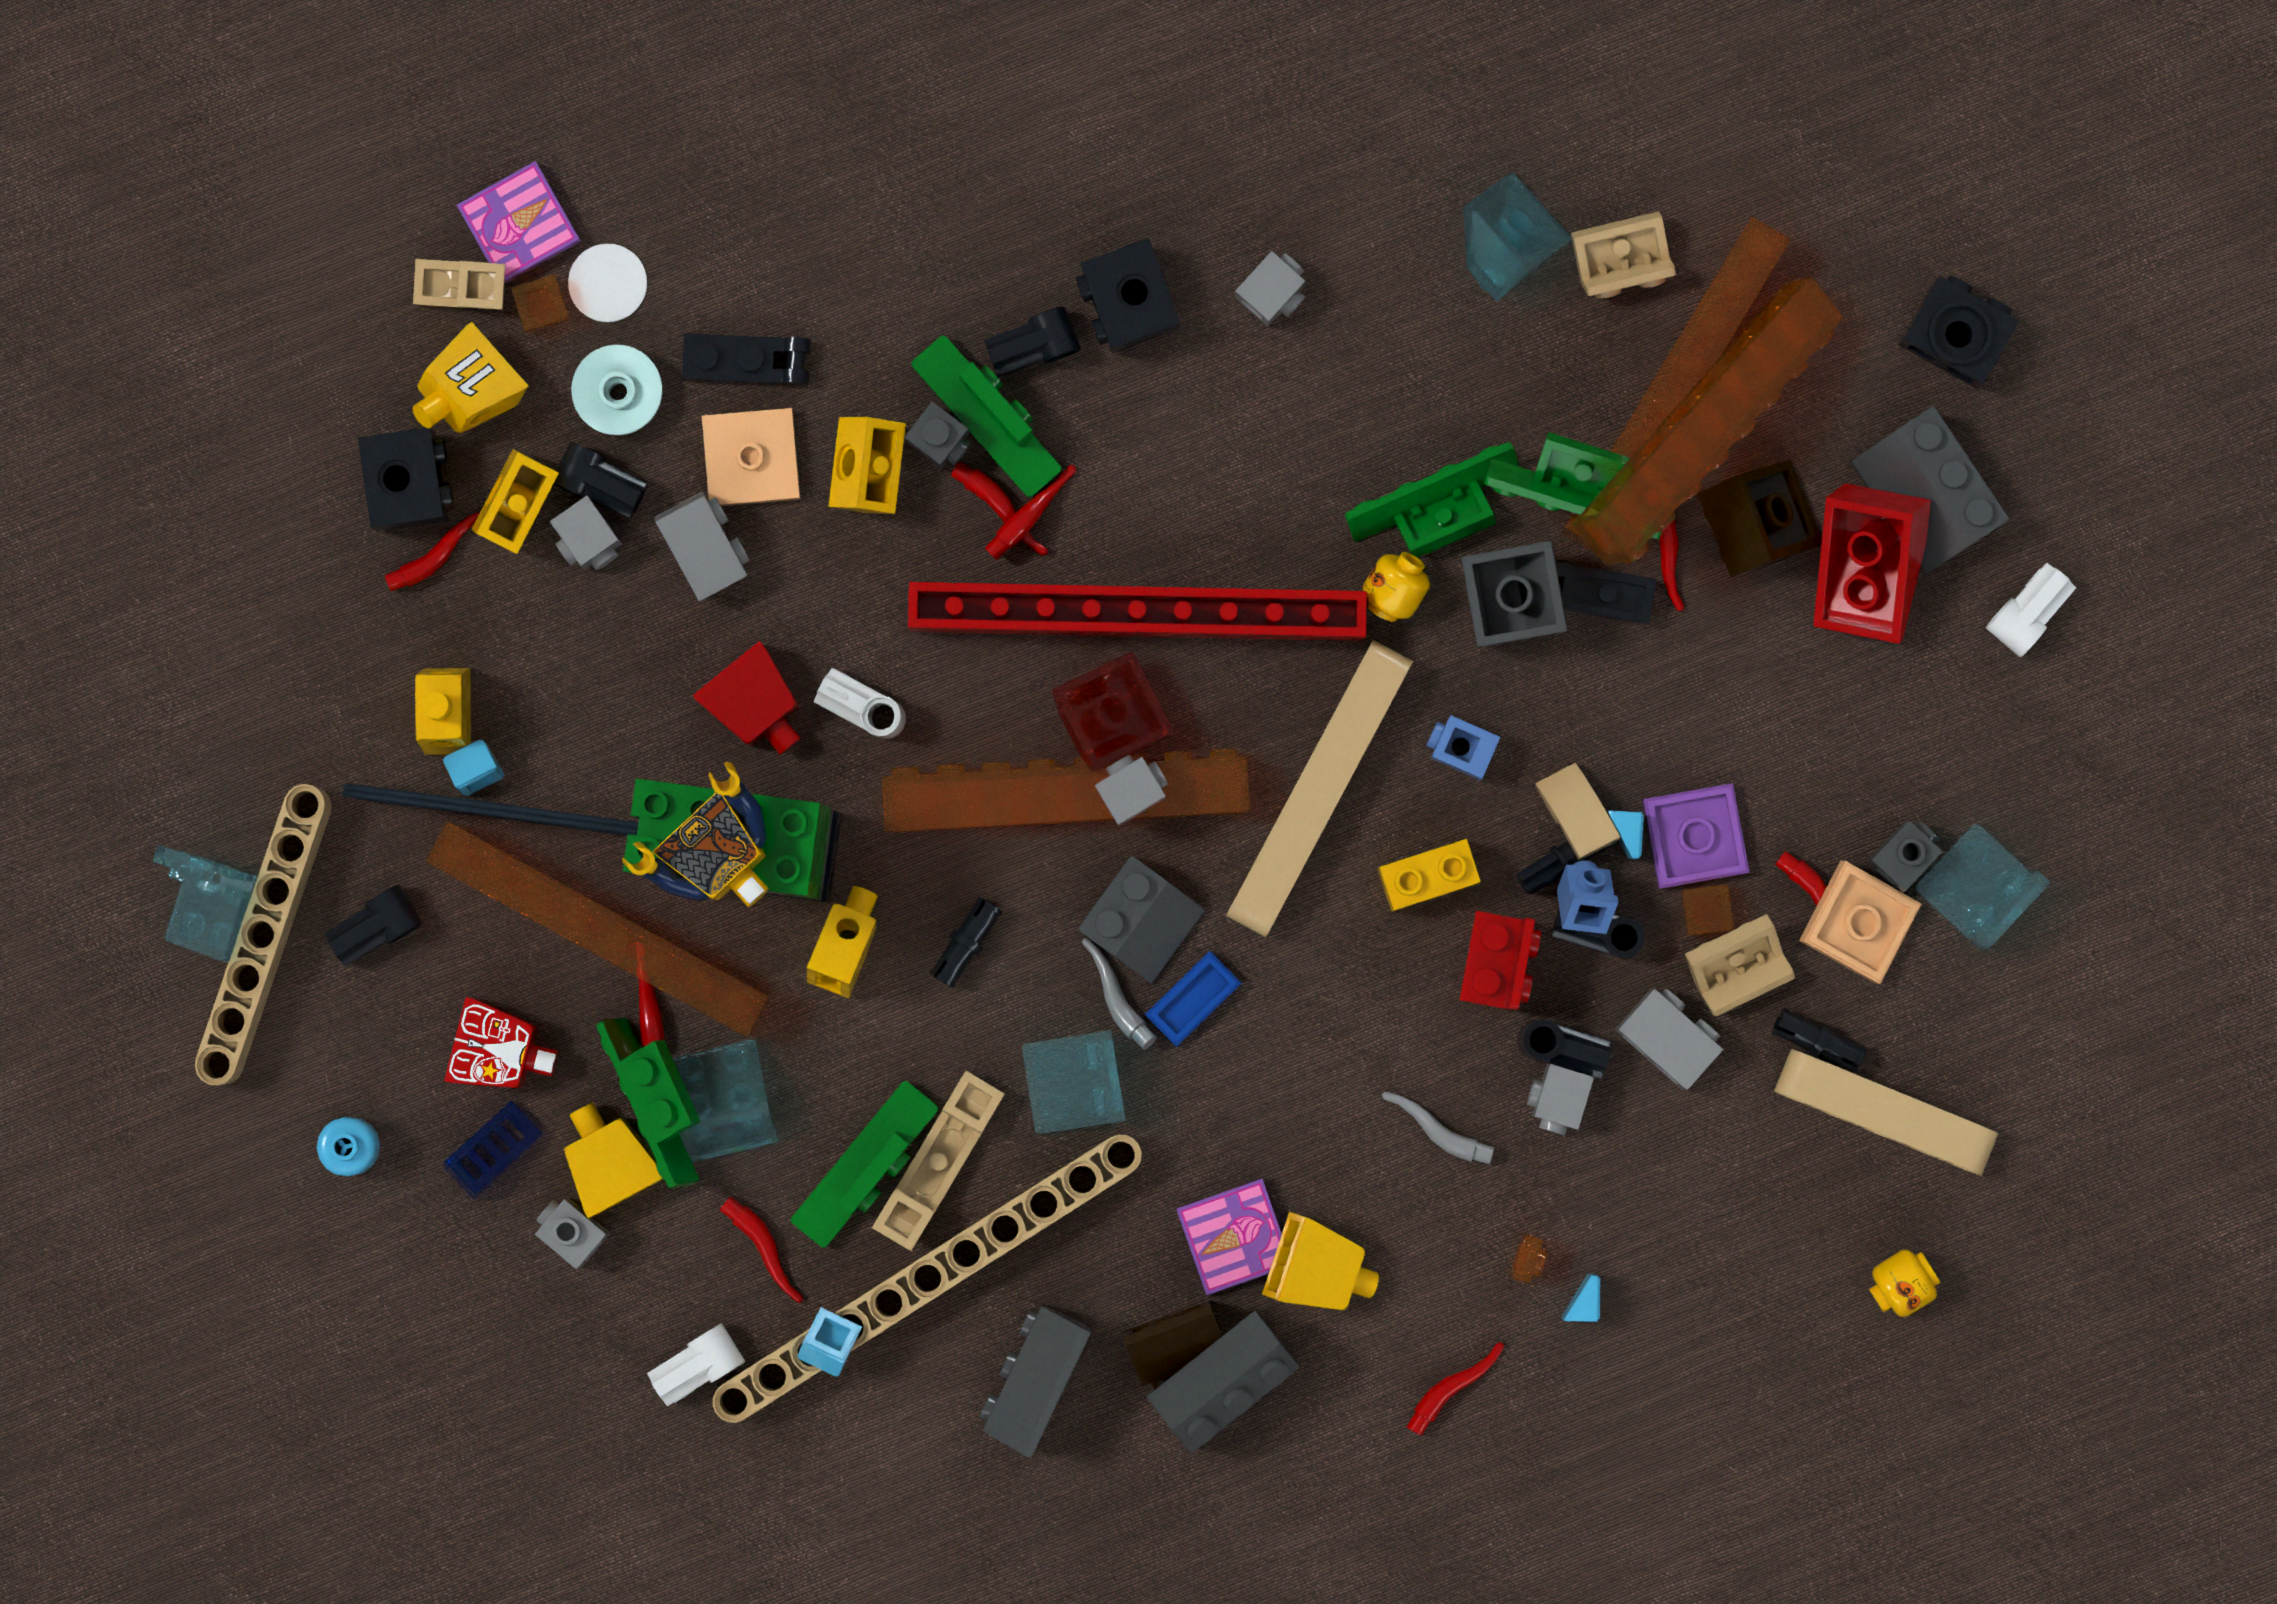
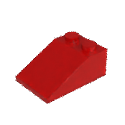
[1813,483,1931,644]

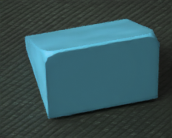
[443,740,505,796]
[1606,811,1644,860]
[1561,1274,1600,1322]
[798,1307,862,1377]

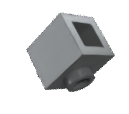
[1235,251,1305,327]
[550,496,622,570]
[1095,755,1169,827]
[1526,1064,1594,1136]
[535,1198,610,1270]

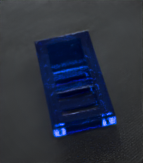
[443,1101,542,1200]

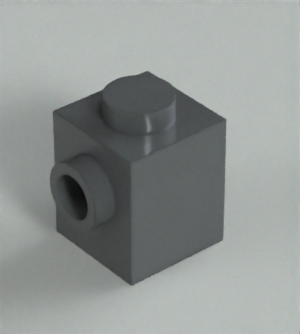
[904,402,971,471]
[1866,820,1943,892]

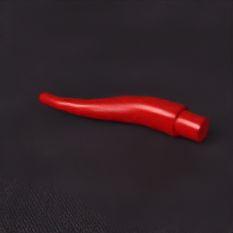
[951,461,1048,556]
[985,465,1077,560]
[1638,487,1684,612]
[384,511,481,592]
[1774,851,1827,907]
[636,941,666,1047]
[719,1196,803,1303]
[1406,1342,1504,1437]

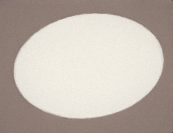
[568,244,647,322]

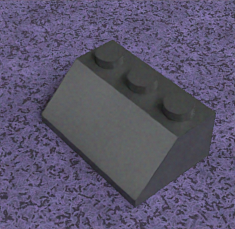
[1851,406,2009,574]
[979,1305,1092,1458]
[1147,1311,1300,1454]

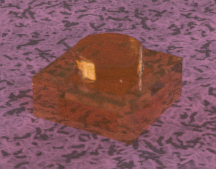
[512,275,570,333]
[1681,884,1734,936]
[1509,1233,1548,1284]

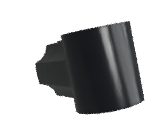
[984,306,1081,378]
[554,441,648,519]
[324,884,423,967]
[1551,905,1645,958]
[1517,1019,1612,1079]

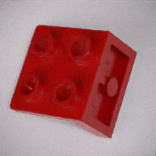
[1459,911,1541,1011]

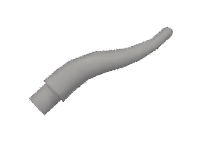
[1082,938,1157,1050]
[1382,1092,1494,1164]

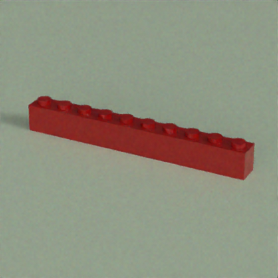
[908,582,1367,641]

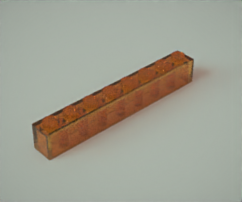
[1561,216,1791,556]
[1572,276,1843,566]
[882,749,1250,833]
[425,821,772,1037]

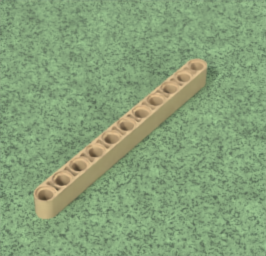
[713,1134,1141,1423]

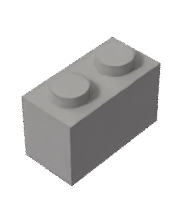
[655,491,750,601]
[1615,988,1724,1091]

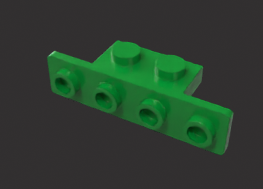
[911,335,1061,498]
[1484,432,1665,539]
[1345,442,1519,558]
[596,1017,701,1188]
[791,1081,938,1248]

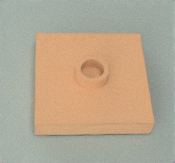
[702,408,800,506]
[1799,860,1922,984]

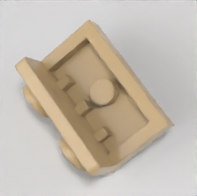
[1571,211,1676,298]
[1685,914,1795,1016]

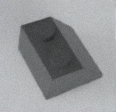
[1461,541,1568,647]
[1078,855,1205,984]

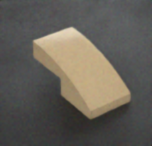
[413,259,506,310]
[1535,763,1620,861]

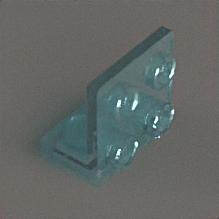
[1915,824,2051,951]
[152,845,256,962]
[1022,1030,1126,1134]
[673,1039,779,1162]

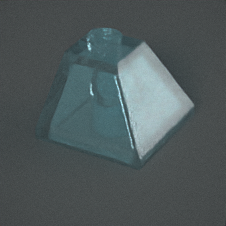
[1463,172,1572,302]

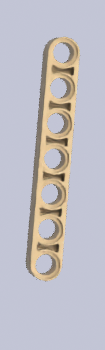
[1226,640,1413,937]
[195,784,332,1086]

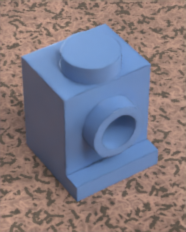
[1426,715,1500,781]
[1557,860,1618,934]

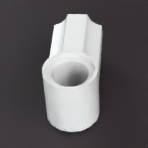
[1986,563,2076,658]
[814,668,906,739]
[647,1323,746,1406]

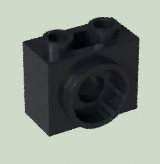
[1075,238,1180,354]
[1898,275,2019,389]
[358,428,454,532]

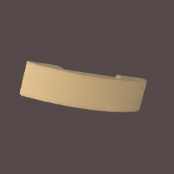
[872,1071,1005,1251]

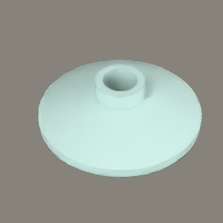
[571,345,662,436]

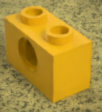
[828,417,906,514]
[472,449,559,554]
[1377,839,1481,912]

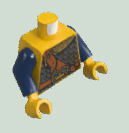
[622,762,769,908]

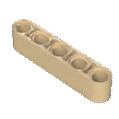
[1774,1049,1999,1176]

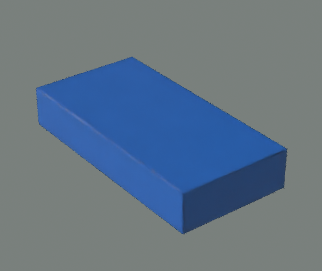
[1145,951,1241,1047]

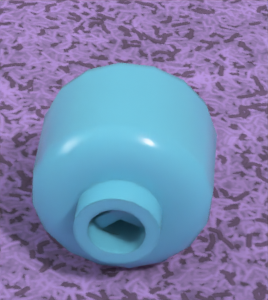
[316,1117,380,1177]

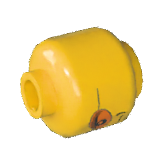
[1363,552,1430,622]
[1869,1249,1941,1318]

